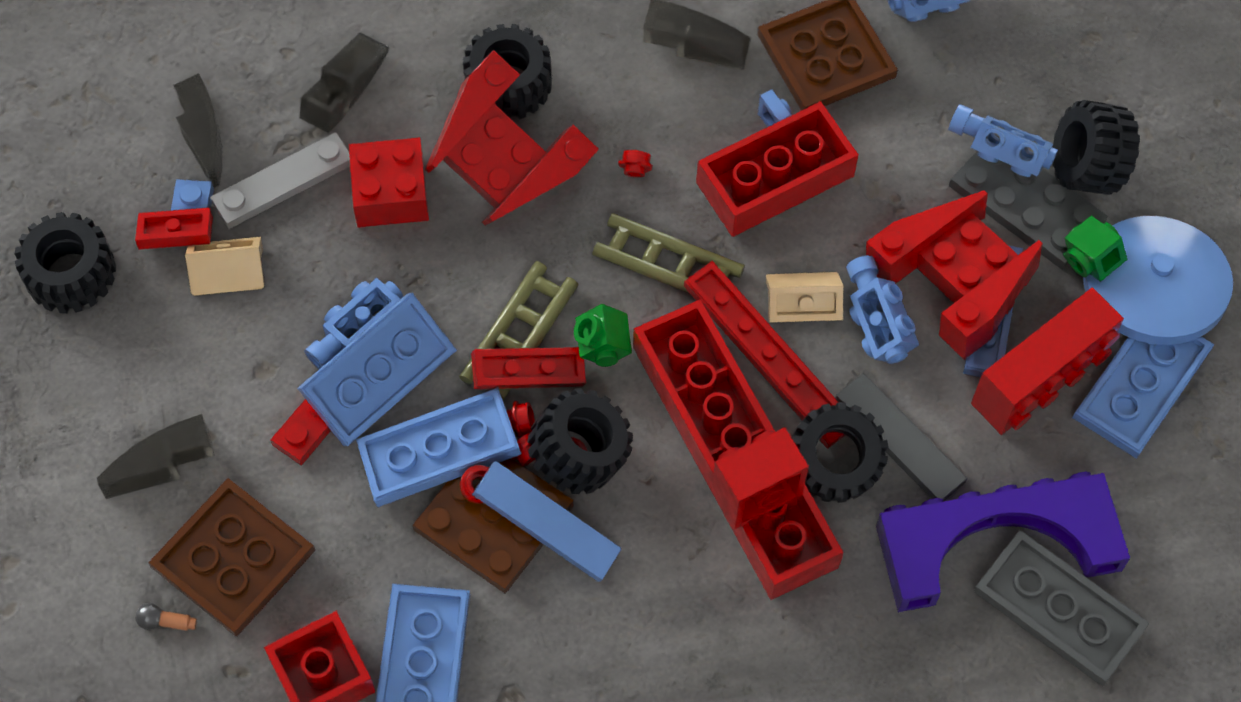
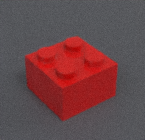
[349,137,429,228]
[712,427,809,530]
[264,611,376,702]

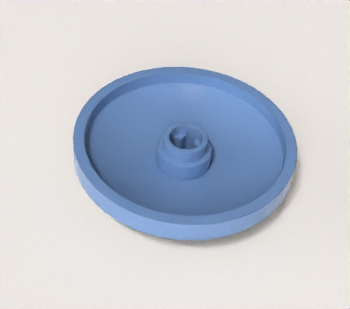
[1083,216,1233,345]

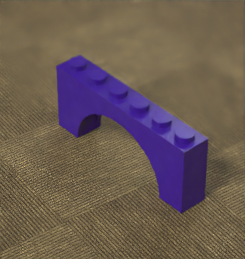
[876,472,1130,612]

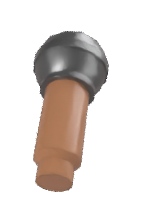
[136,603,197,631]

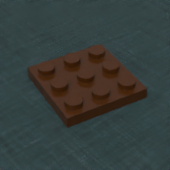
[757,0,898,111]
[413,458,574,594]
[148,478,315,637]

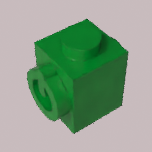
[1063,215,1128,282]
[573,304,632,367]

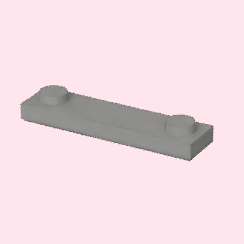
[210,132,350,229]

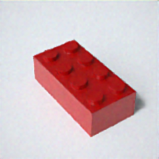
[696,101,859,237]
[971,287,1124,435]

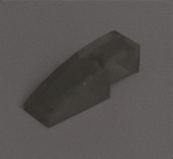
[643,0,751,70]
[299,33,389,133]
[173,73,222,188]
[97,414,215,499]

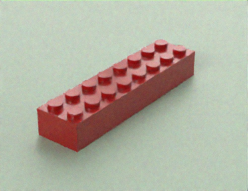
[633,299,844,600]

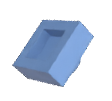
[758,89,792,127]
[171,179,214,210]

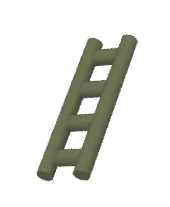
[592,213,745,294]
[459,261,578,401]

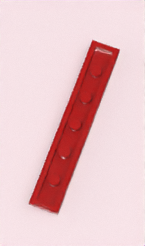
[683,261,845,449]

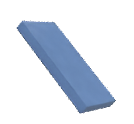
[297,293,457,447]
[1072,336,1215,459]
[356,388,521,507]
[376,584,470,702]

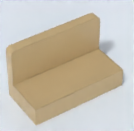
[185,237,265,296]
[766,272,843,323]

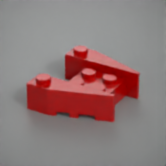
[425,50,599,226]
[866,190,1043,360]

